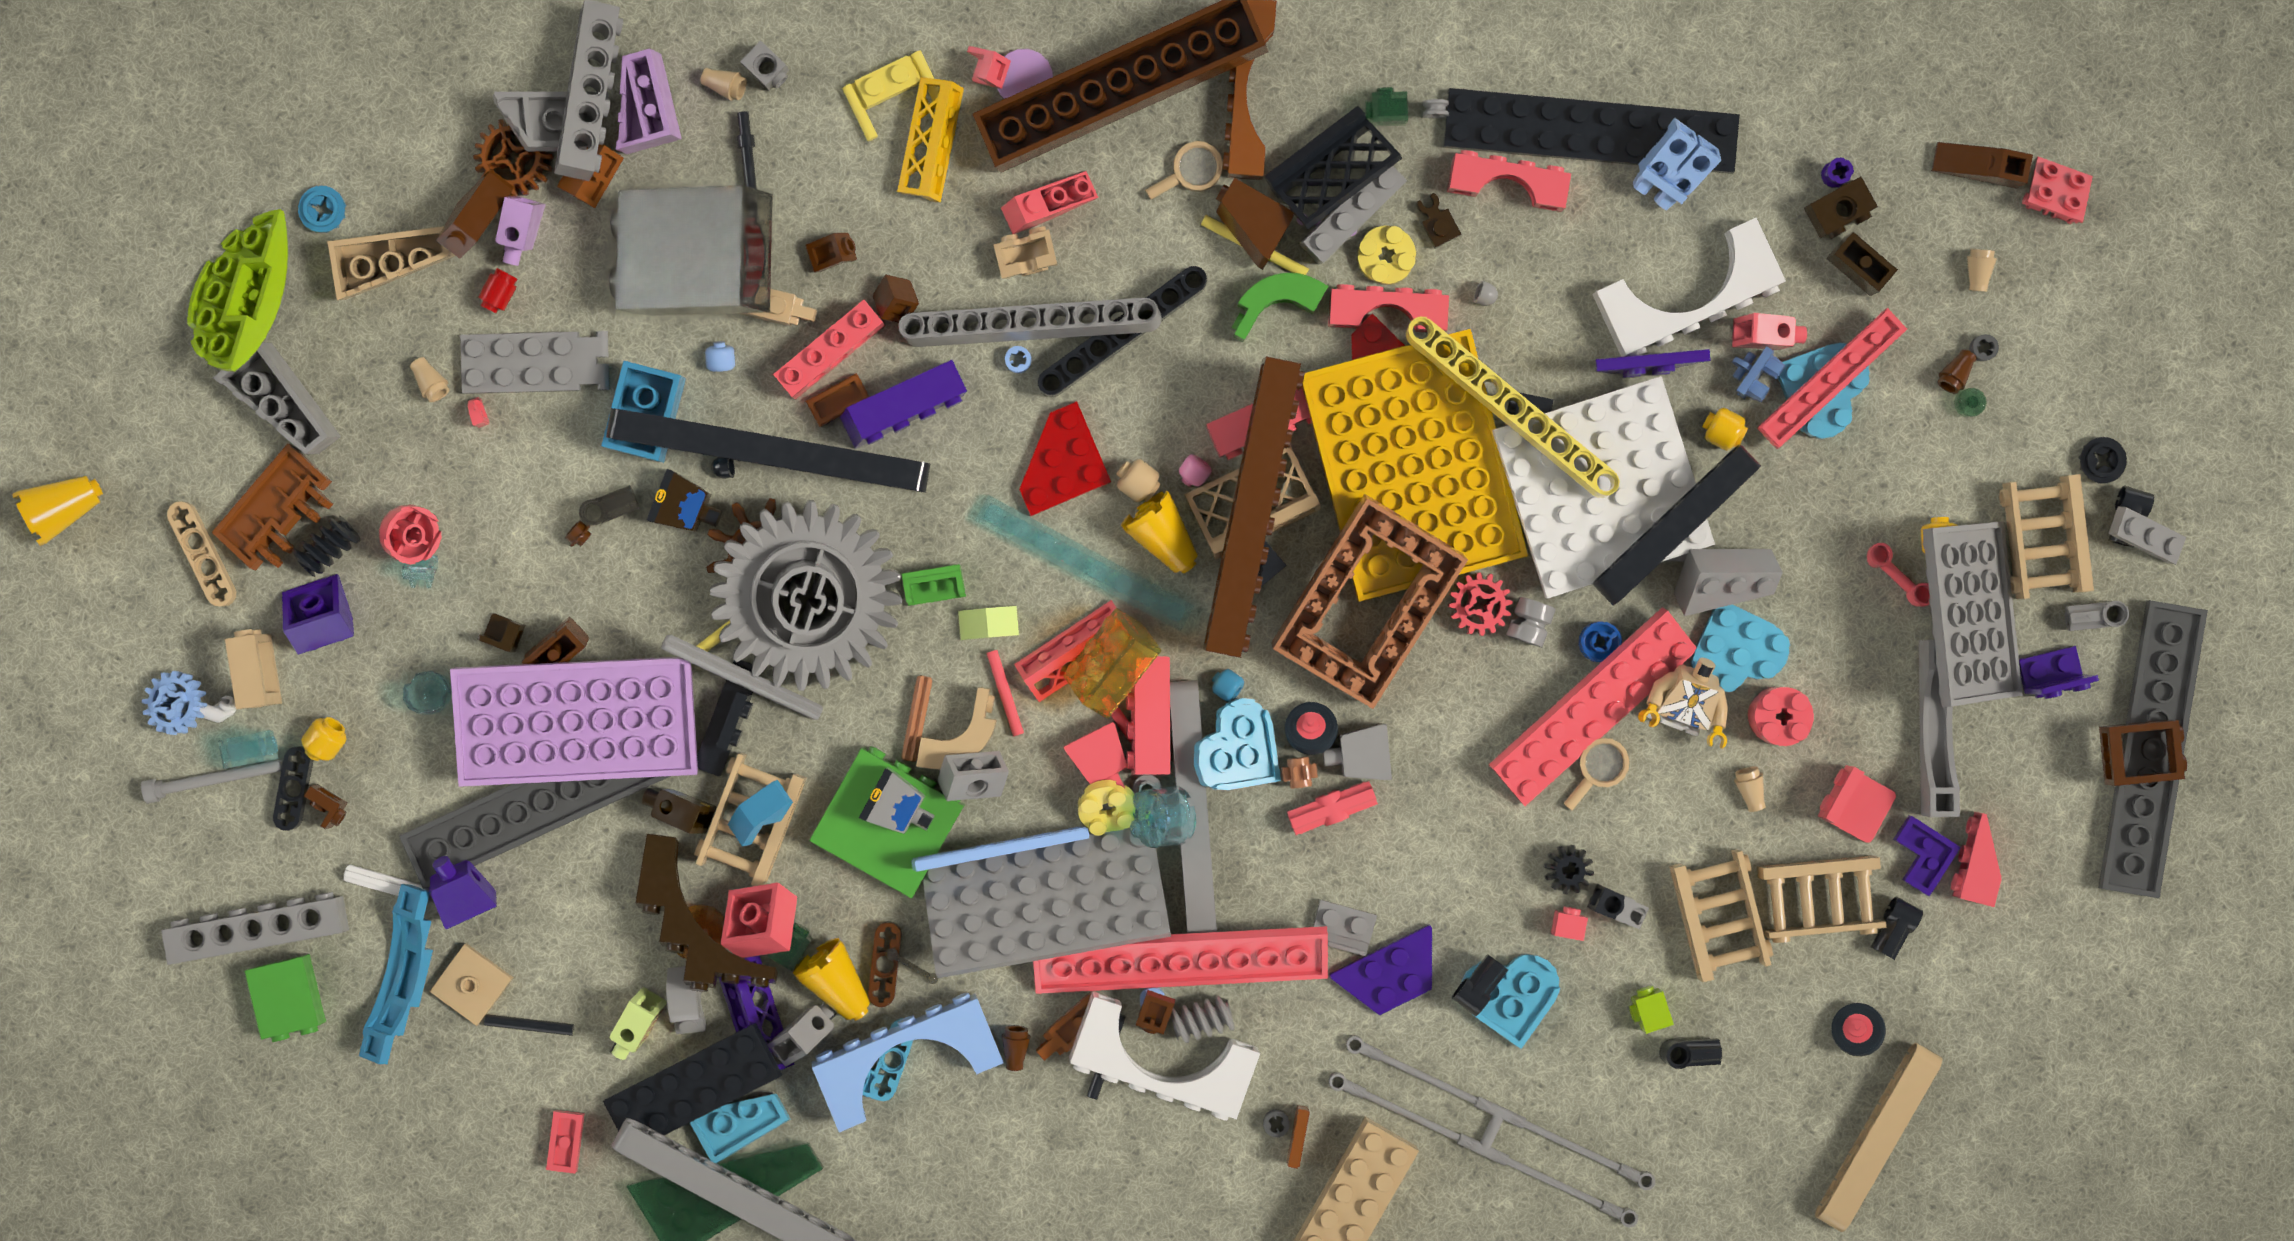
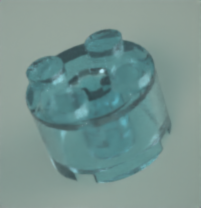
[1130,786,1196,848]

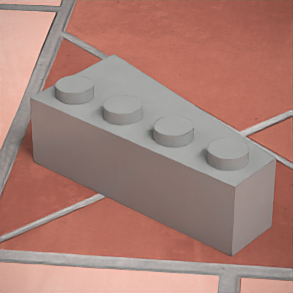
[213,342,341,454]

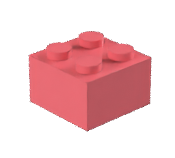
[721,883,797,958]

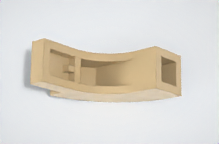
[916,687,997,769]

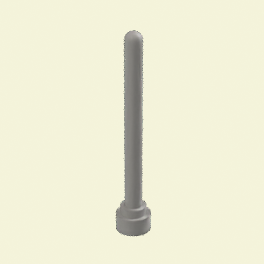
[141,760,283,804]

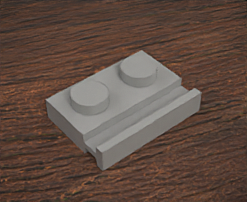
[1313,899,1377,956]

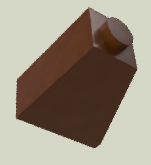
[436,169,514,259]
[1216,178,1295,270]

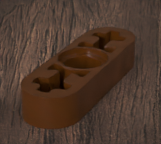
[868,921,902,1007]

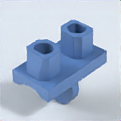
[1732,346,1785,402]

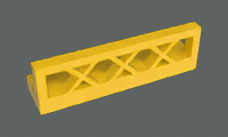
[897,77,964,203]

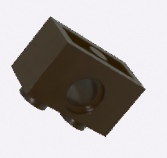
[1804,176,1878,239]

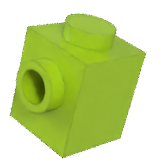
[1629,986,1674,1034]

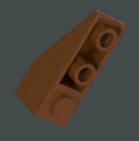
[1931,142,2033,189]

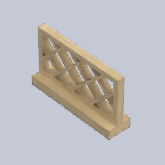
[1184,445,1321,560]

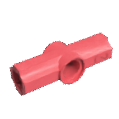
[1287,781,1378,835]

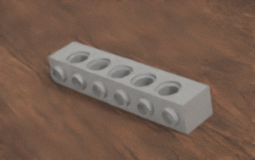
[554,0,623,181]
[161,892,349,965]

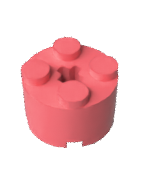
[1748,687,1814,746]

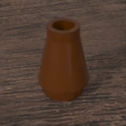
[1937,349,1977,394]
[1002,1025,1031,1071]

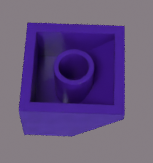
[282,574,354,655]

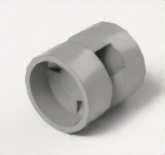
[1507,597,1556,648]

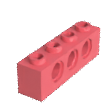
[773,300,886,400]

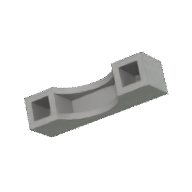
[1298,166,1407,265]

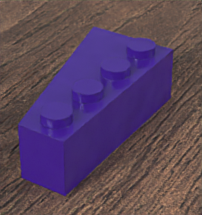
[840,360,967,449]

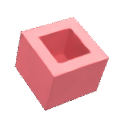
[1551,906,1588,941]

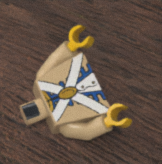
[1638,658,1728,749]

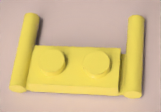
[842,50,939,141]

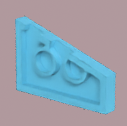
[690,1094,791,1164]

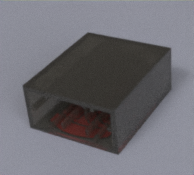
[609,185,773,316]

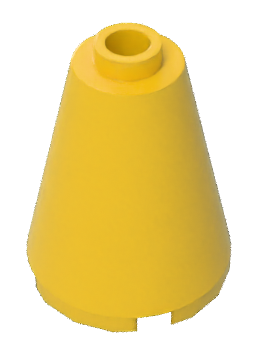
[12,476,103,546]
[1121,491,1198,574]
[793,938,870,1021]

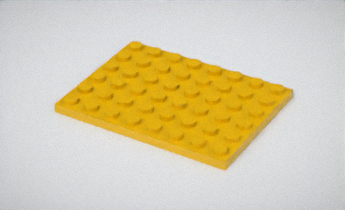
[1302,329,1528,602]

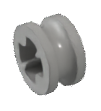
[1422,99,1449,118]

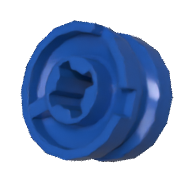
[1578,622,1622,662]

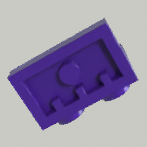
[2019,646,2099,699]

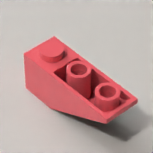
[1001,171,1098,234]
[1951,811,2002,907]

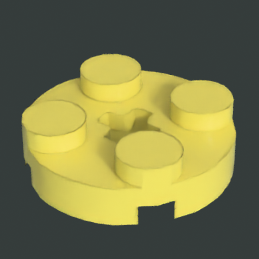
[1357,226,1416,285]
[1078,780,1137,836]

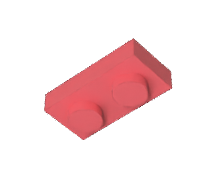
[546,1110,585,1174]

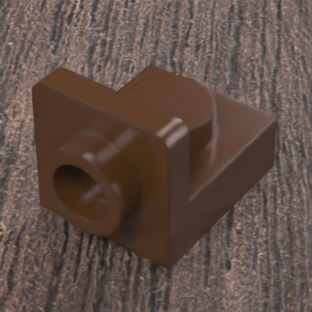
[806,233,857,273]
[304,784,348,830]
[1136,990,1175,1035]

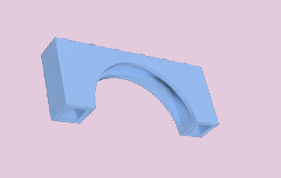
[812,992,1003,1132]

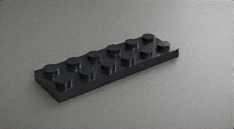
[603,1022,782,1135]

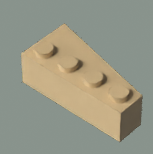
[327,226,455,300]

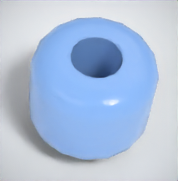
[705,341,735,372]

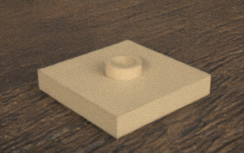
[430,943,514,1026]

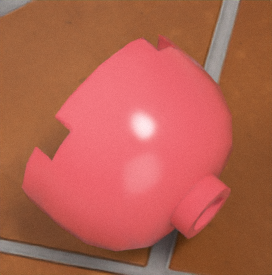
[379,505,442,565]

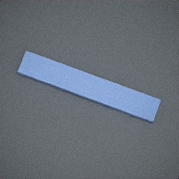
[911,826,1089,872]

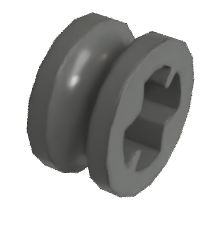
[1969,334,1999,362]
[1263,1109,1290,1137]

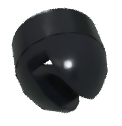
[711,457,735,479]

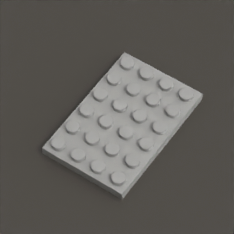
[1923,521,2023,707]

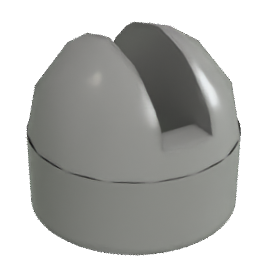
[1473,281,1498,306]

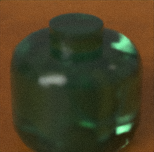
[1954,388,1987,418]

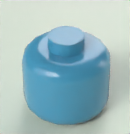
[1212,669,1244,702]

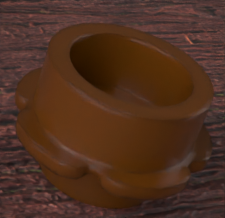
[565,520,592,547]

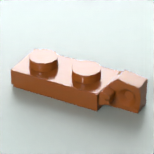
[1036,991,1092,1061]

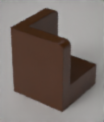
[873,274,919,323]

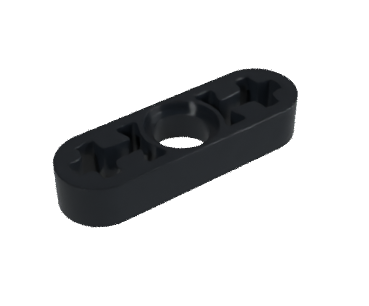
[273,746,314,831]

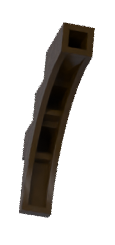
[635,834,778,992]

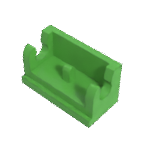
[901,564,966,606]

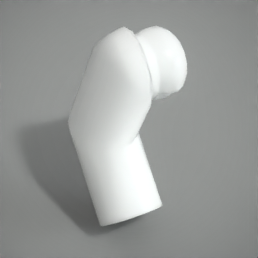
[200,696,236,723]

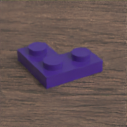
[1893,815,1961,897]

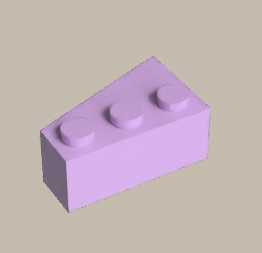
[616,49,682,154]

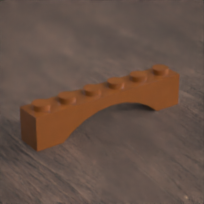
[1222,0,1277,180]

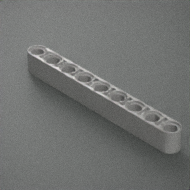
[898,298,1162,347]
[1170,680,1217,934]
[611,1118,856,1241]

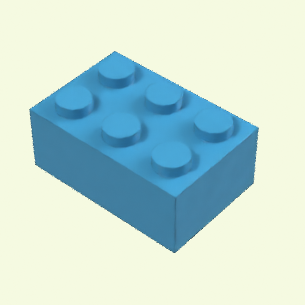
[601,361,686,463]

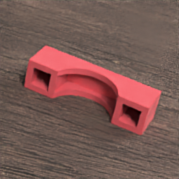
[1447,150,1571,212]
[1328,284,1449,332]

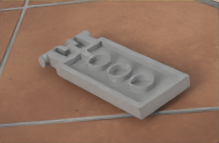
[460,331,609,394]

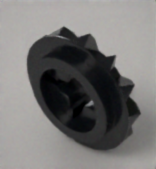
[2078,437,2127,484]

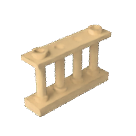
[1999,474,2094,599]
[694,753,807,886]
[1669,849,1773,982]
[1757,855,1887,943]

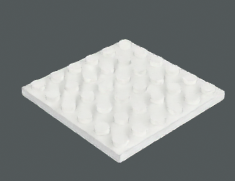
[1492,376,1715,599]

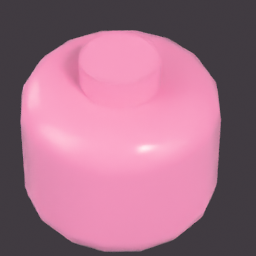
[1179,454,1212,487]

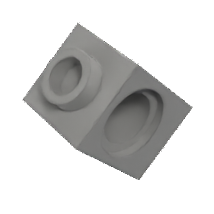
[740,40,789,91]

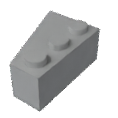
[1674,549,1783,616]

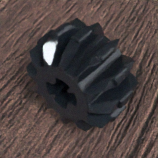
[1543,844,1594,895]

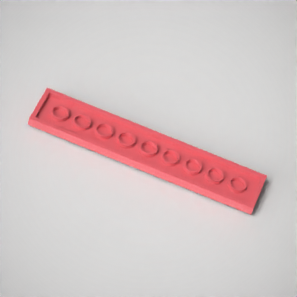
[1033,926,1328,994]

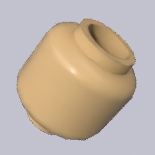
[1116,459,1161,502]

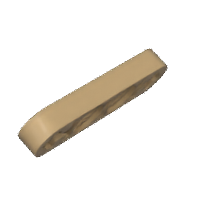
[167,501,236,607]

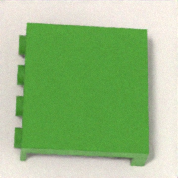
[809,746,965,898]

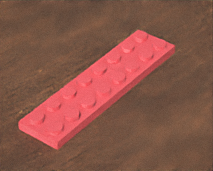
[1489,607,1697,806]

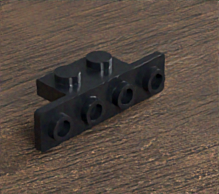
[697,660,760,776]

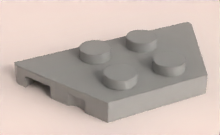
[493,92,609,151]

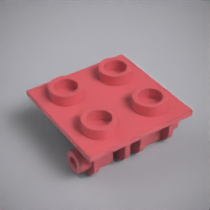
[2022,156,2093,224]

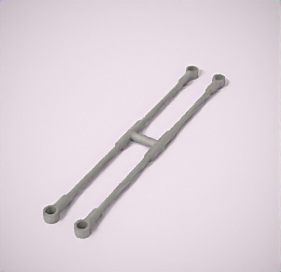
[1329,1035,1655,1227]

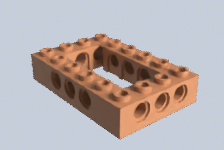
[1271,494,1468,709]

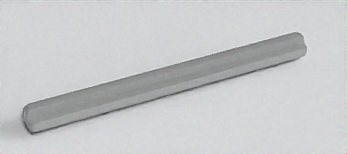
[661,635,823,720]

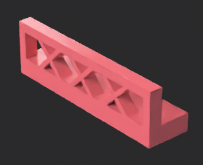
[1014,600,1136,702]

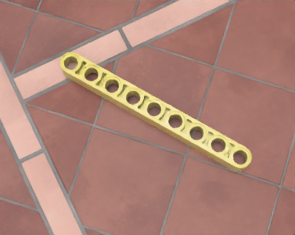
[1406,316,1620,498]

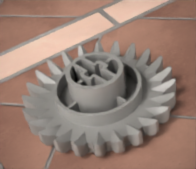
[709,500,902,691]

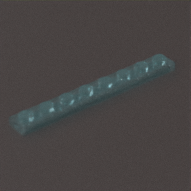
[975,495,1194,631]

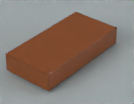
[805,373,870,428]
[1286,1105,1310,1169]

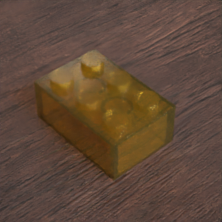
[1063,608,1162,719]

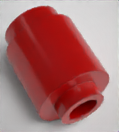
[478,268,518,314]

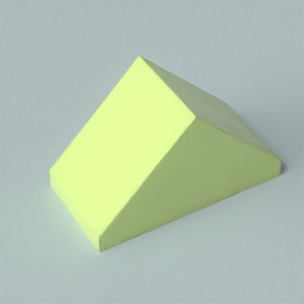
[958,606,1019,640]

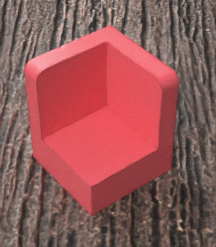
[967,46,1011,89]

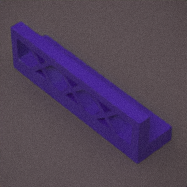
[718,956,795,1070]

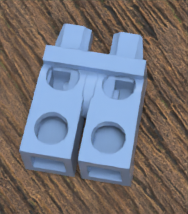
[1633,118,1721,210]

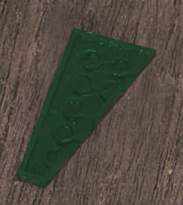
[626,1142,824,1241]

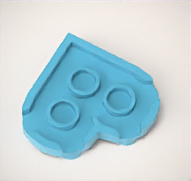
[1778,343,1870,439]
[1690,605,1790,692]
[1194,698,1281,790]
[1460,954,1560,1049]

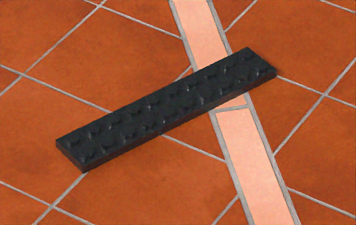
[1443,88,1740,174]

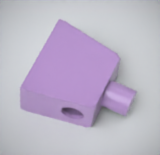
[496,196,546,266]

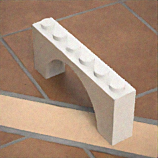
[1592,218,1786,357]
[1069,991,1260,1120]

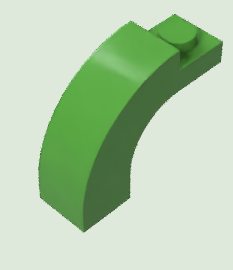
[1231,273,1328,342]

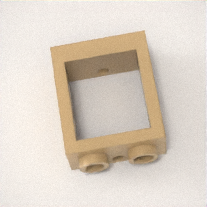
[225,629,282,710]

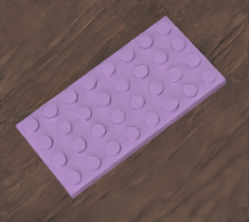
[450,657,698,787]

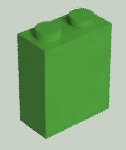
[245,954,326,1042]

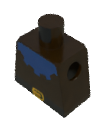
[646,469,722,532]
[642,788,717,834]

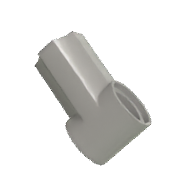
[2064,601,2129,631]

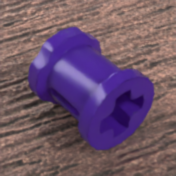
[1821,157,1854,188]

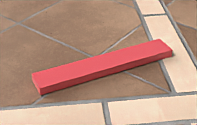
[1757,308,1907,449]

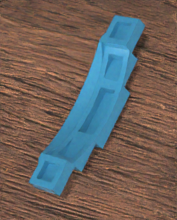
[359,884,433,1064]

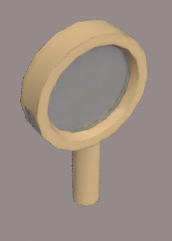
[1145,141,1223,200]
[1563,738,1629,811]

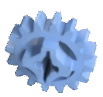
[142,671,207,735]

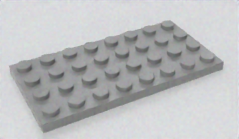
[923,824,1171,978]

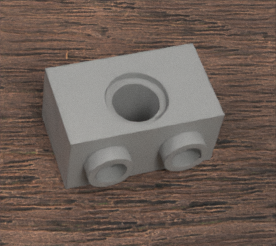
[937,751,1009,801]

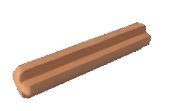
[901,675,933,762]

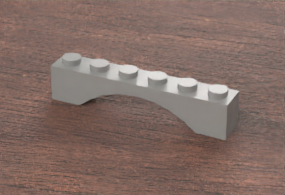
[1919,640,1960,817]

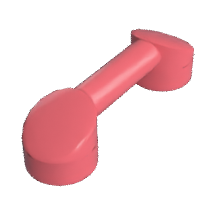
[1867,543,1930,607]

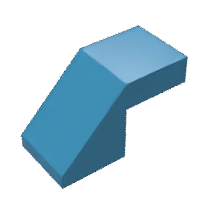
[727,780,793,846]

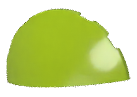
[187,209,288,372]

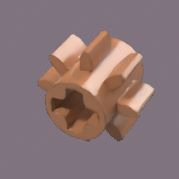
[1281,757,1318,789]

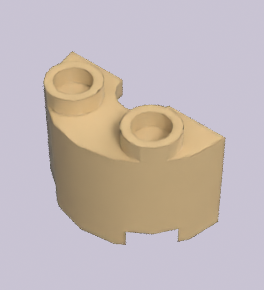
[993,226,1058,279]

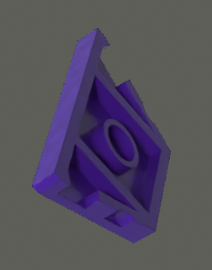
[1595,349,1711,378]
[1329,924,1432,1015]

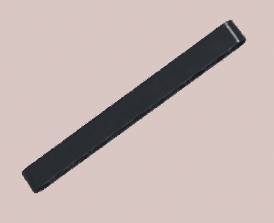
[606,408,931,493]

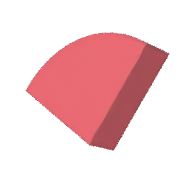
[468,397,490,428]

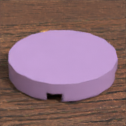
[997,49,1053,99]

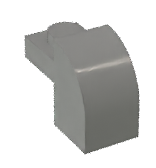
[666,966,706,1034]

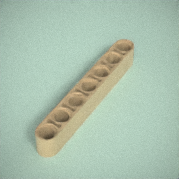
[1815,1043,1943,1232]

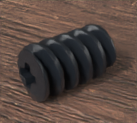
[292,516,361,577]

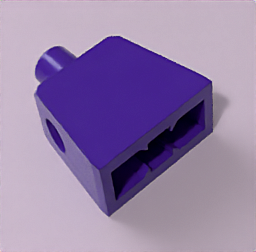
[430,856,497,930]

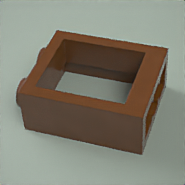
[2099,719,2187,786]

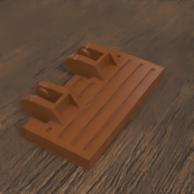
[212,444,333,571]

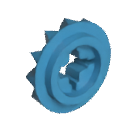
[298,186,346,233]

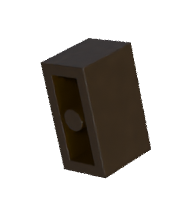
[1826,232,1898,296]

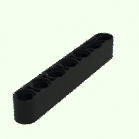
[1038,266,1207,397]
[1592,444,1761,606]

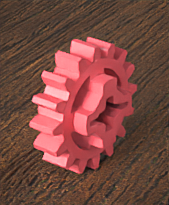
[1448,572,1513,636]

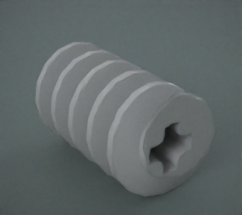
[1171,996,1235,1043]

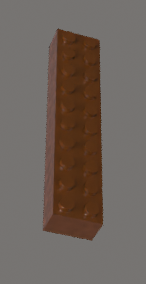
[972,0,1268,173]
[1203,356,1305,658]

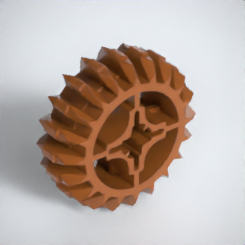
[473,119,554,197]

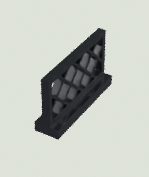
[1265,106,1402,229]

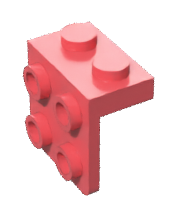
[1818,765,1896,843]

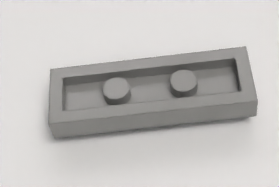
[2108,506,2186,565]

